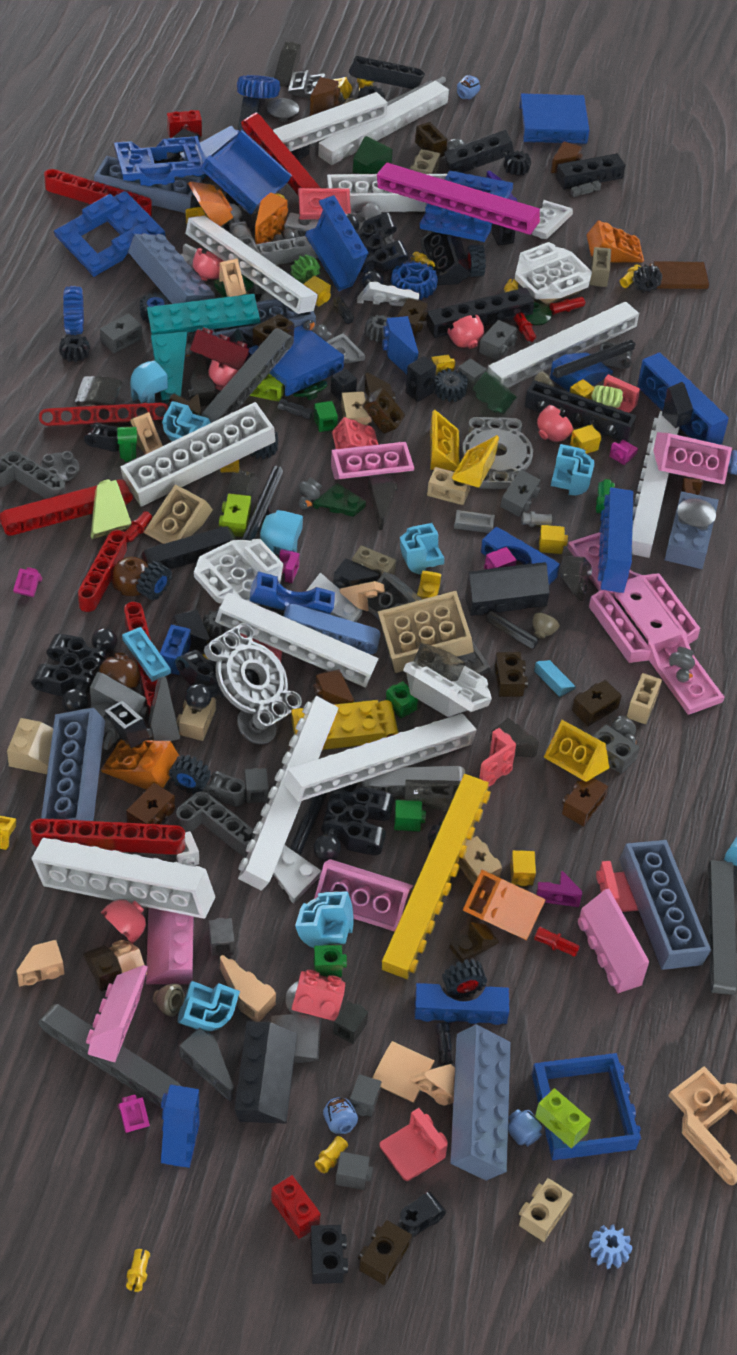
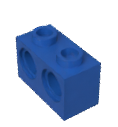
[160,625,191,675]

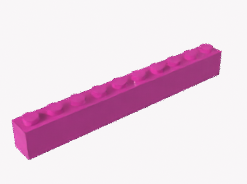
[377,163,540,235]

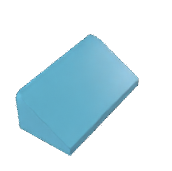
[534,660,576,697]

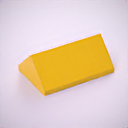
[430,410,459,471]
[452,435,499,488]
[544,720,609,782]

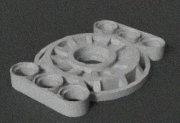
[462,417,533,489]
[204,623,302,730]

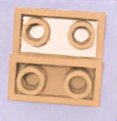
[373,1041,435,1103]

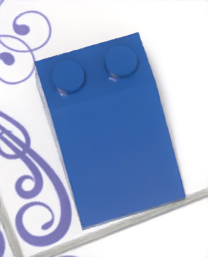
[382,316,419,375]
[550,352,613,392]

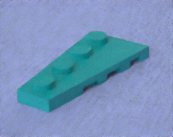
[151,332,187,403]

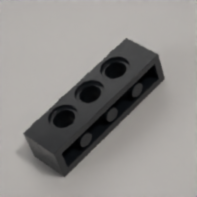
[444,129,515,173]
[556,153,626,190]

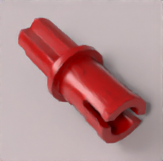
[550,296,585,315]
[514,313,536,342]
[125,511,153,543]
[534,927,580,956]

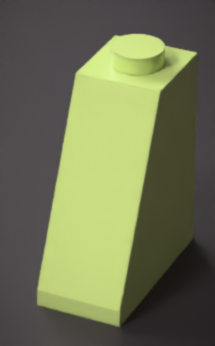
[91,479,131,539]

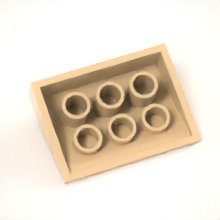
[378,591,474,673]

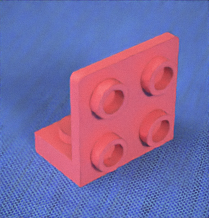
[332,417,378,449]

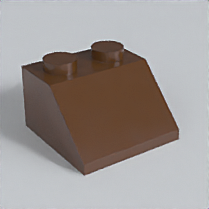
[310,77,341,116]

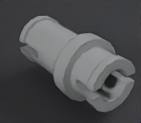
[521,511,552,527]

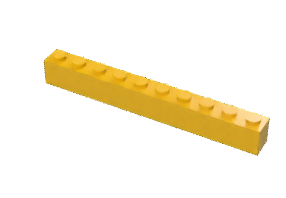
[382,774,491,979]

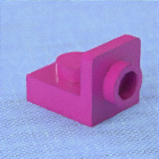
[609,440,638,465]
[279,549,300,583]
[13,567,42,597]
[117,1094,150,1133]

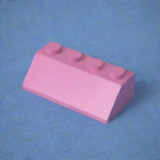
[653,432,732,484]
[331,442,414,479]
[314,859,414,932]
[578,889,649,993]
[146,908,194,984]
[86,965,148,1062]

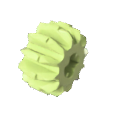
[592,385,623,408]

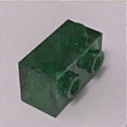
[472,372,517,414]

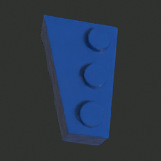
[161,1085,200,1168]

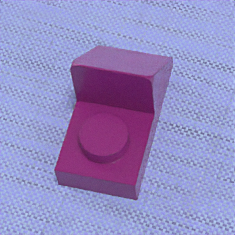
[536,871,582,907]

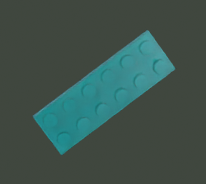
[147,294,260,335]

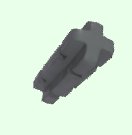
[570,181,601,197]

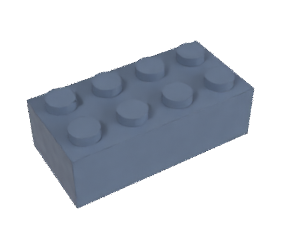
[664,491,719,569]

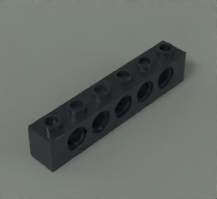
[427,287,534,338]
[525,380,637,442]

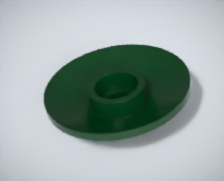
[520,301,552,325]
[292,381,328,400]

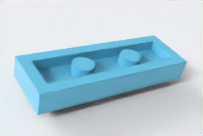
[122,627,171,682]

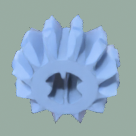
[589,1224,632,1269]

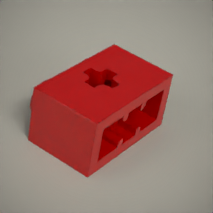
[167,110,202,138]
[271,1175,321,1239]

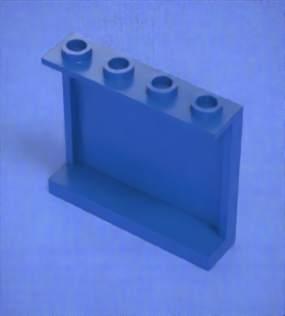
[519,93,589,144]
[200,130,292,215]
[305,195,368,291]
[248,325,344,396]

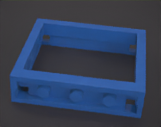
[531,1053,641,1160]

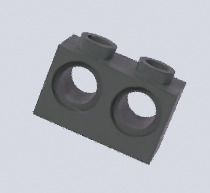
[593,724,639,774]

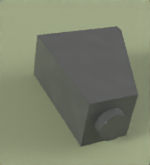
[90,672,148,719]

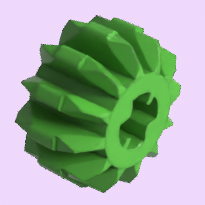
[290,254,320,284]

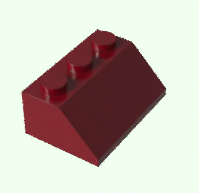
[190,327,251,370]

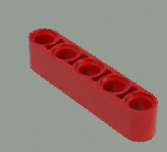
[78,530,127,612]

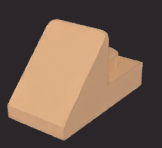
[219,258,246,297]
[130,412,163,454]
[340,581,385,611]

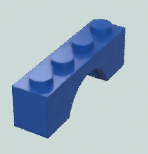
[481,527,560,585]
[249,571,335,614]
[415,983,509,1025]

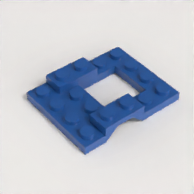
[114,136,206,186]
[419,171,513,242]
[54,191,165,277]

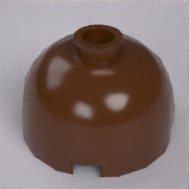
[112,557,148,596]
[99,653,140,688]

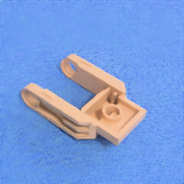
[668,1066,737,1185]

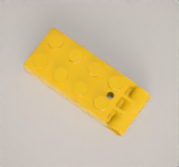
[291,700,398,750]

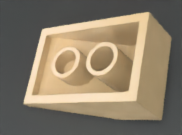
[143,484,213,544]
[7,718,53,774]

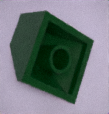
[353,136,393,174]

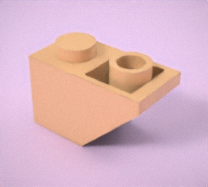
[17,940,64,987]
[109,940,147,975]
[409,1064,455,1106]

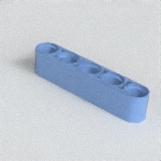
[283,604,381,654]

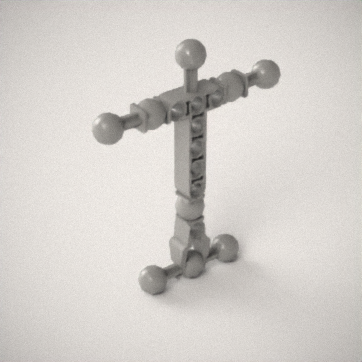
[225,203,394,301]

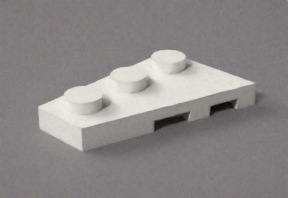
[532,200,573,239]
[357,282,419,306]
[305,573,362,622]
[273,845,322,904]

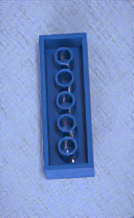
[637,352,729,445]
[597,487,633,593]

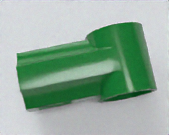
[117,427,137,462]
[596,479,615,513]

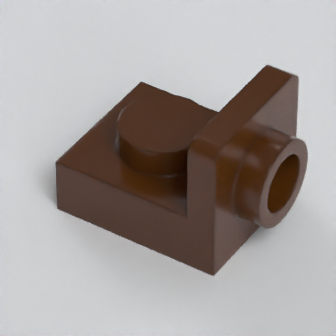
[680,478,703,495]

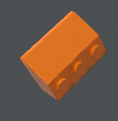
[188,181,234,226]

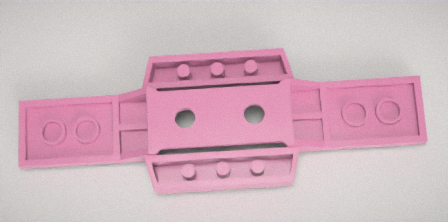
[567,532,724,715]

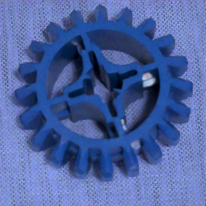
[237,75,280,99]
[391,261,438,300]
[63,286,84,335]

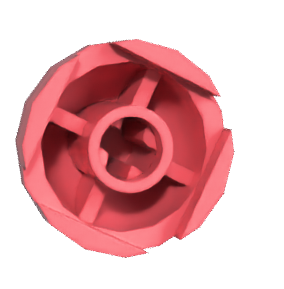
[193,248,223,281]
[447,315,484,349]
[208,359,239,391]
[537,405,574,442]
[101,899,146,944]

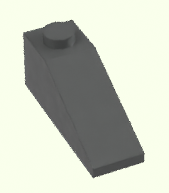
[147,676,180,741]
[179,1028,234,1102]

